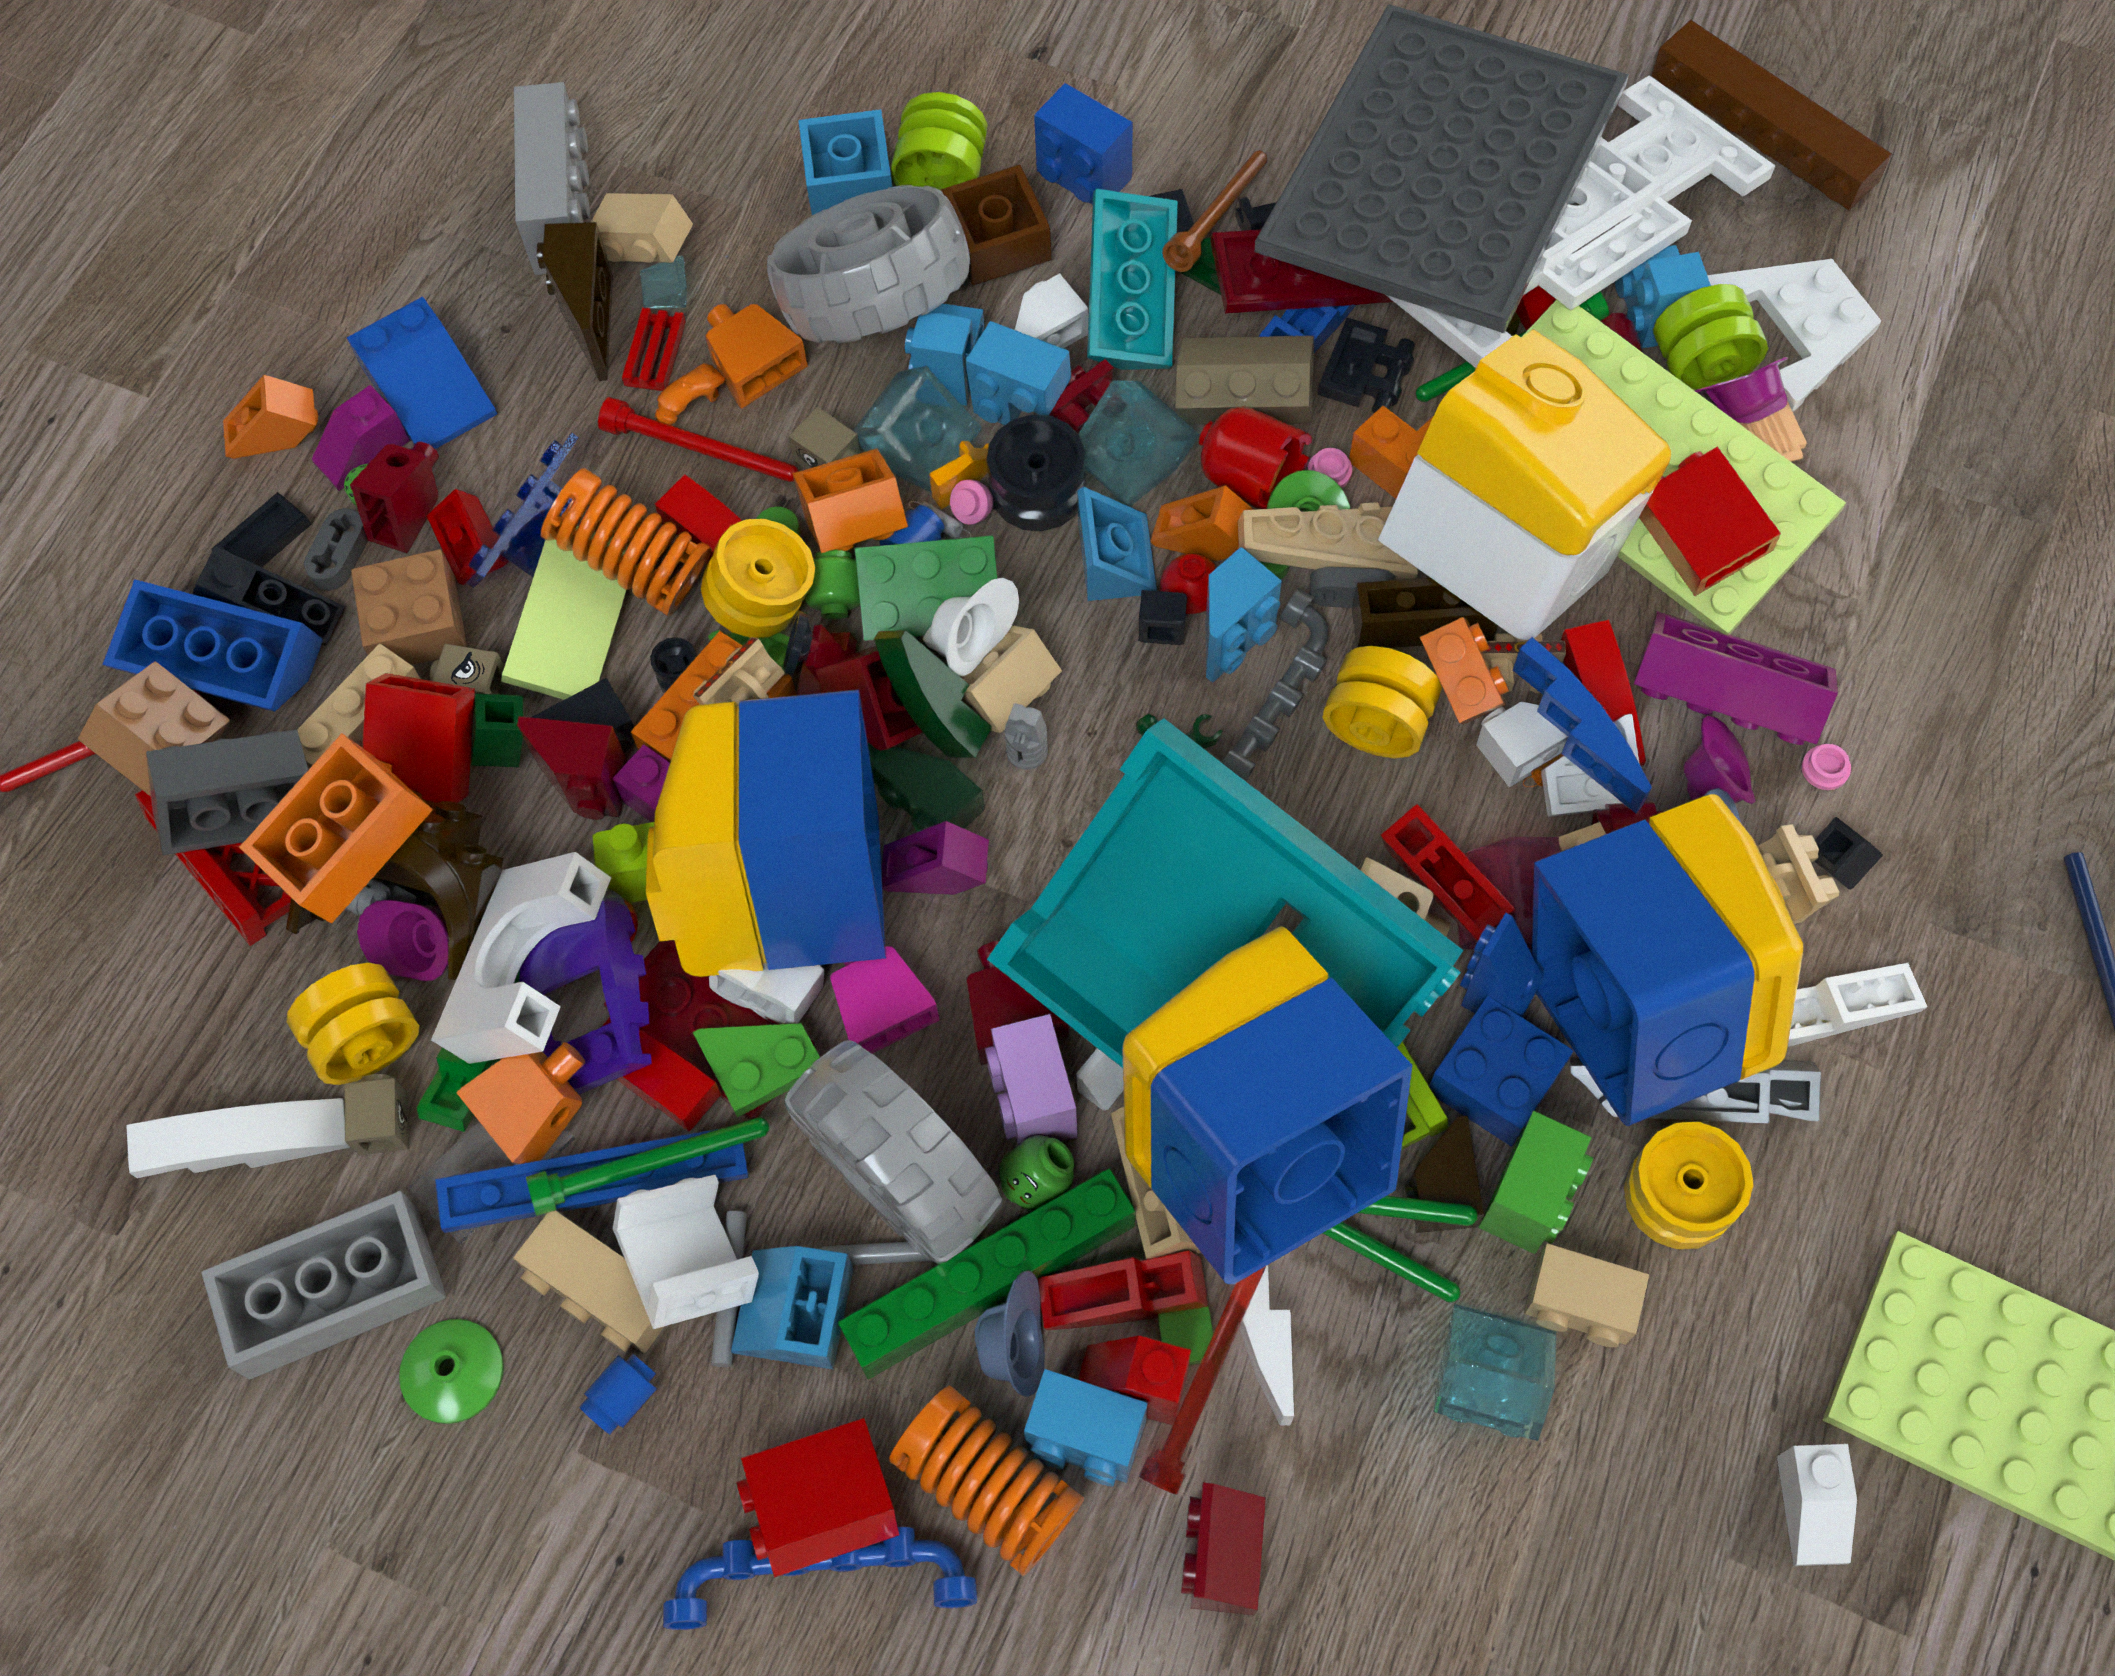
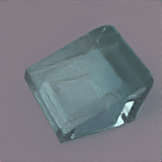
[640,256,687,308]

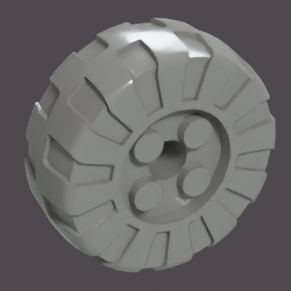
[767,185,970,343]
[784,1040,1003,1264]

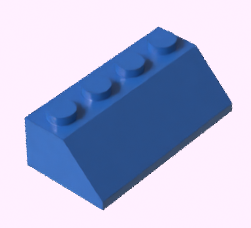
[103,579,323,712]

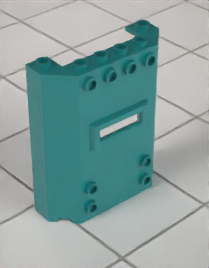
[987,718,1463,1068]

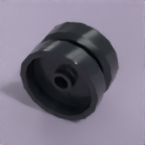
[987,415,1086,531]

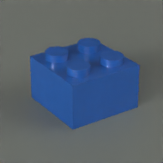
[1034,83,1133,205]
[1429,996,1574,1147]

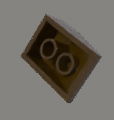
[537,222,613,381]

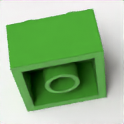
[1478,1111,1593,1254]

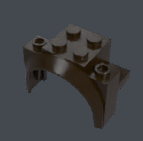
[286,790,503,980]

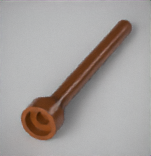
[1162,150,1267,272]

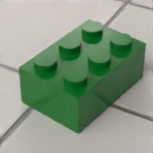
[855,535,997,641]

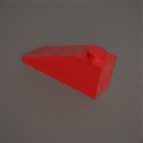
[1380,804,1516,942]

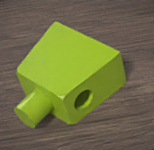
[592,822,654,903]

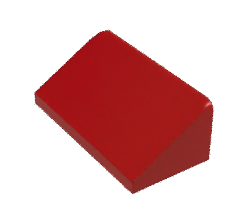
[426,488,509,585]

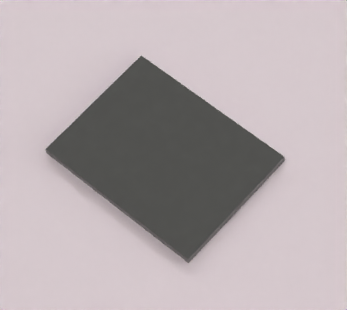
[1255,4,1629,333]

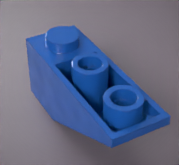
[1460,913,1543,1018]

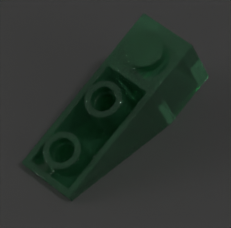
[867,742,985,832]

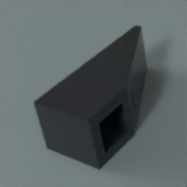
[193,546,345,646]

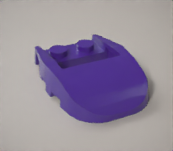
[519,888,652,1095]

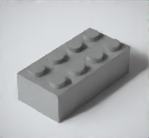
[514,82,590,275]
[201,1191,447,1380]

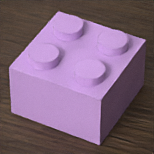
[985,1014,1078,1145]

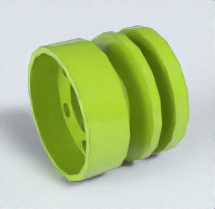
[891,92,988,191]

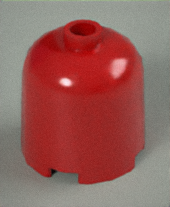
[1199,406,1312,509]

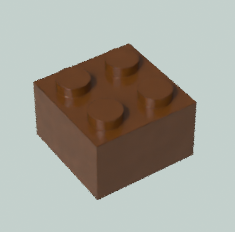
[941,164,1052,286]

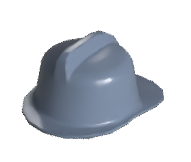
[975,1270,1045,1397]

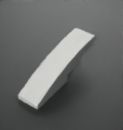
[126,1098,350,1178]
[1230,1265,1294,1425]

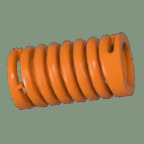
[541,468,712,617]
[889,1385,1084,1576]

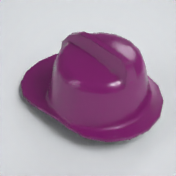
[1695,357,1788,424]
[1683,715,1756,804]
[357,900,449,981]

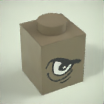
[788,407,861,469]
[430,644,505,695]
[344,1074,409,1156]

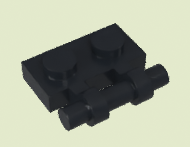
[1317,317,1415,413]

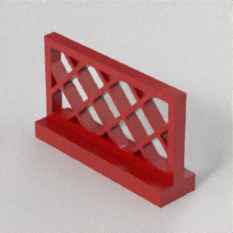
[135,790,291,946]

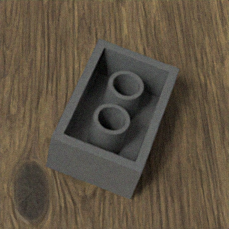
[146,730,308,855]

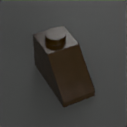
[1402,1116,1484,1233]

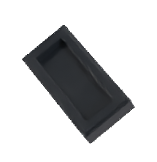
[211,492,312,567]

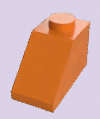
[223,375,318,459]
[1150,486,1254,561]

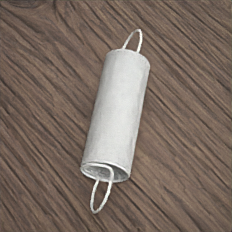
[909,501,971,539]

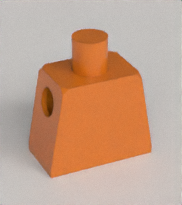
[705,304,808,409]
[456,1042,585,1164]

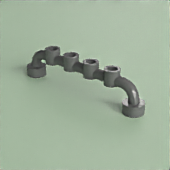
[1222,588,1328,781]

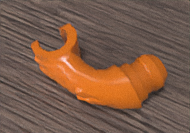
[655,363,725,425]

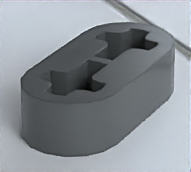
[304,508,368,591]
[1310,567,1396,608]

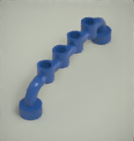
[663,1527,977,1630]

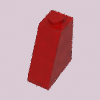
[1078,1335,1191,1426]

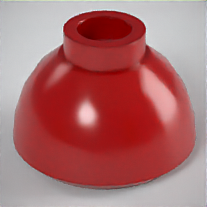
[1160,554,1217,614]

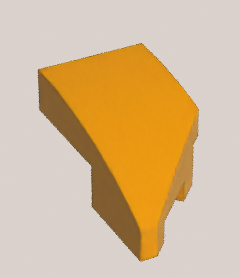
[929,441,989,510]

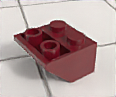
[1181,1482,1266,1616]

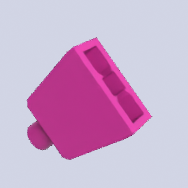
[830,946,940,1054]

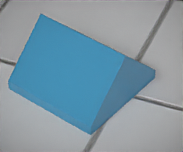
[1077,487,1157,601]

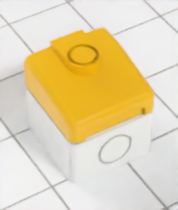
[1378,329,1671,640]

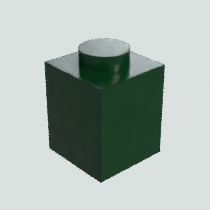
[471,693,524,768]

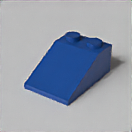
[347,296,497,449]

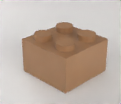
[351,549,467,665]
[78,661,230,796]

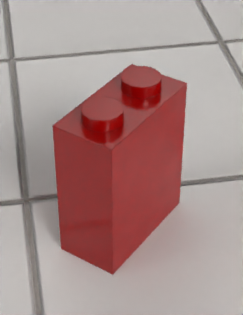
[1639,446,1781,596]
[363,673,475,803]
[736,1418,899,1578]

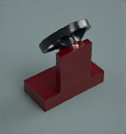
[783,611,857,695]

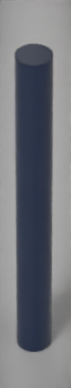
[2063,852,2115,1030]

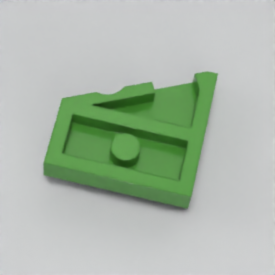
[693,1023,820,1117]

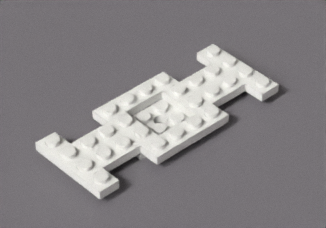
[1386,75,1775,368]

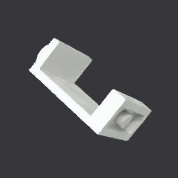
[613,1175,759,1329]

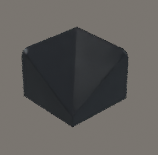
[1138,590,1187,645]
[1814,817,1883,890]

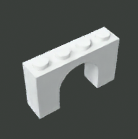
[431,852,611,1064]

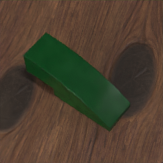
[874,630,992,758]

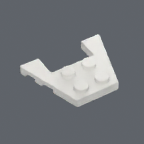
[1707,259,1881,411]

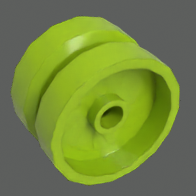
[1653,284,1768,391]

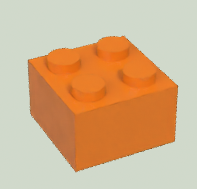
[792,448,908,553]

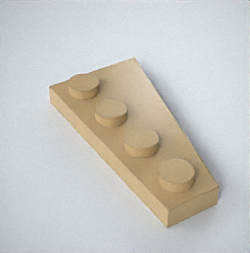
[1238,502,1418,580]

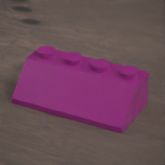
[1634,611,1838,745]

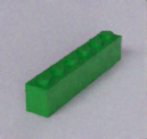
[838,1168,1136,1380]

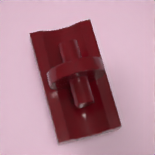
[1049,359,1123,436]

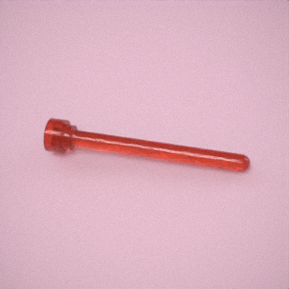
[1139,1266,1266,1495]

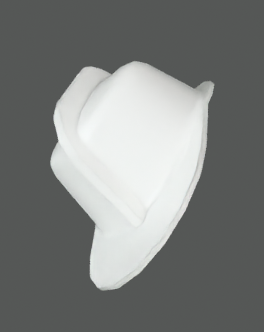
[923,578,1019,676]

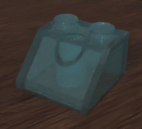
[853,366,982,493]
[1078,380,1200,506]
[1433,1304,1556,1441]

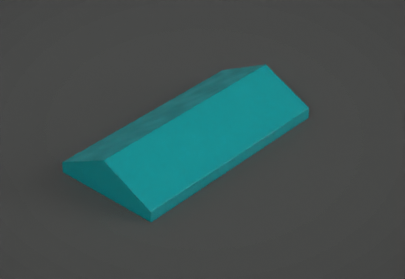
[1087,189,1178,370]

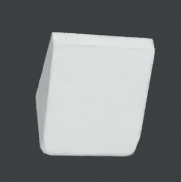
[1076,1048,1123,1111]

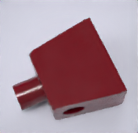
[350,442,439,553]
[966,941,1069,1066]

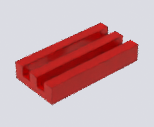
[622,307,686,391]

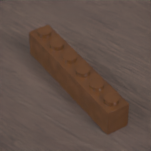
[1651,20,1892,211]

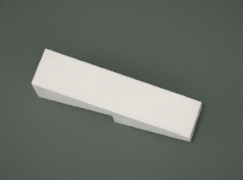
[1788,963,1927,1047]

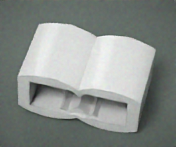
[709,963,824,1024]

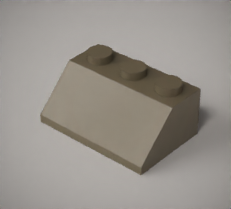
[1175,336,1314,425]

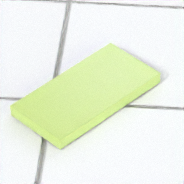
[501,526,630,700]

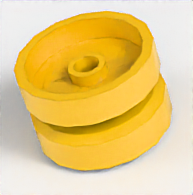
[701,519,815,638]
[1322,646,1442,758]
[287,963,420,1085]
[1624,1122,1754,1249]

